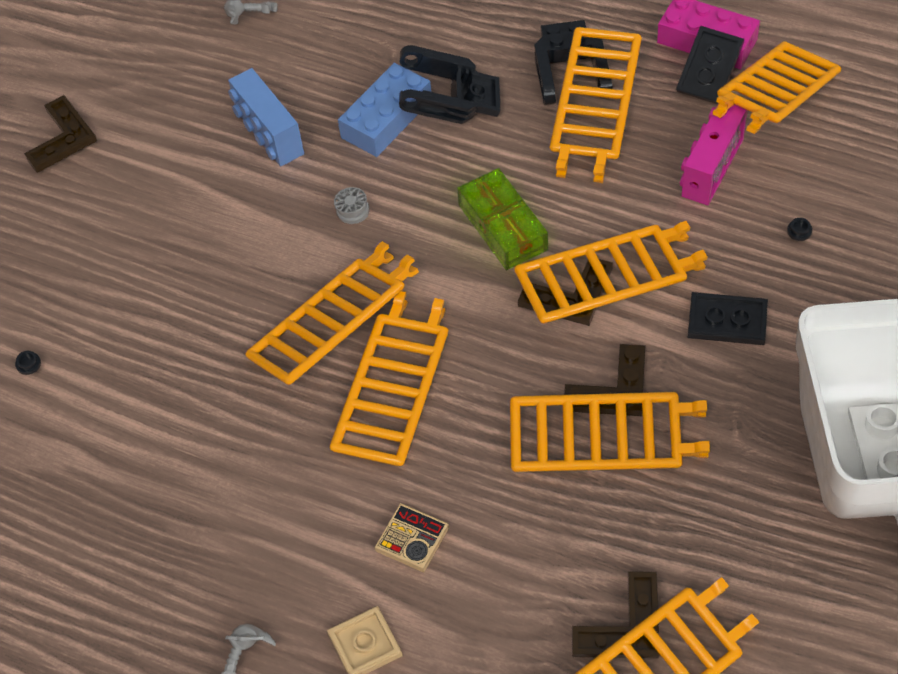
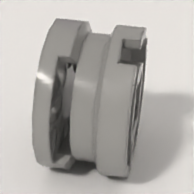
[334,187,370,224]

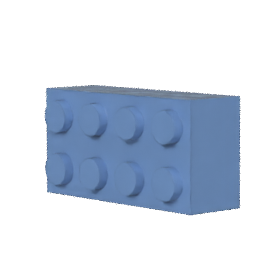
[338,63,431,157]
[228,68,304,167]

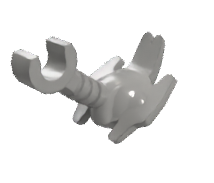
[224,0,277,25]
[220,624,276,674]

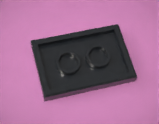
[676,26,744,104]
[687,292,768,345]

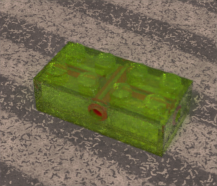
[457,168,548,271]

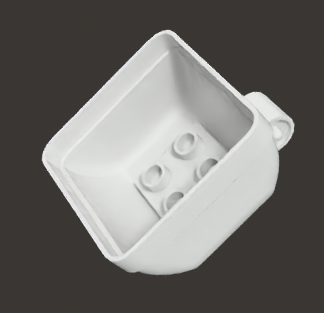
[796,299,898,524]

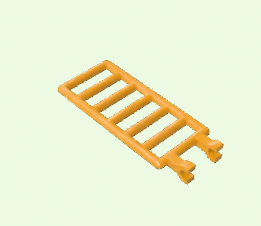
[549,27,642,183]
[713,41,841,134]
[514,221,708,323]
[245,241,419,385]
[329,291,449,466]
[510,392,710,472]
[575,577,759,674]

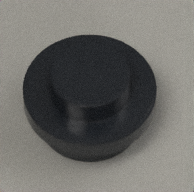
[787,217,812,241]
[15,351,41,375]

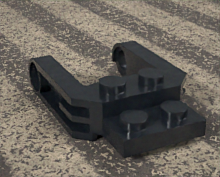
[534,20,613,105]
[399,45,500,124]

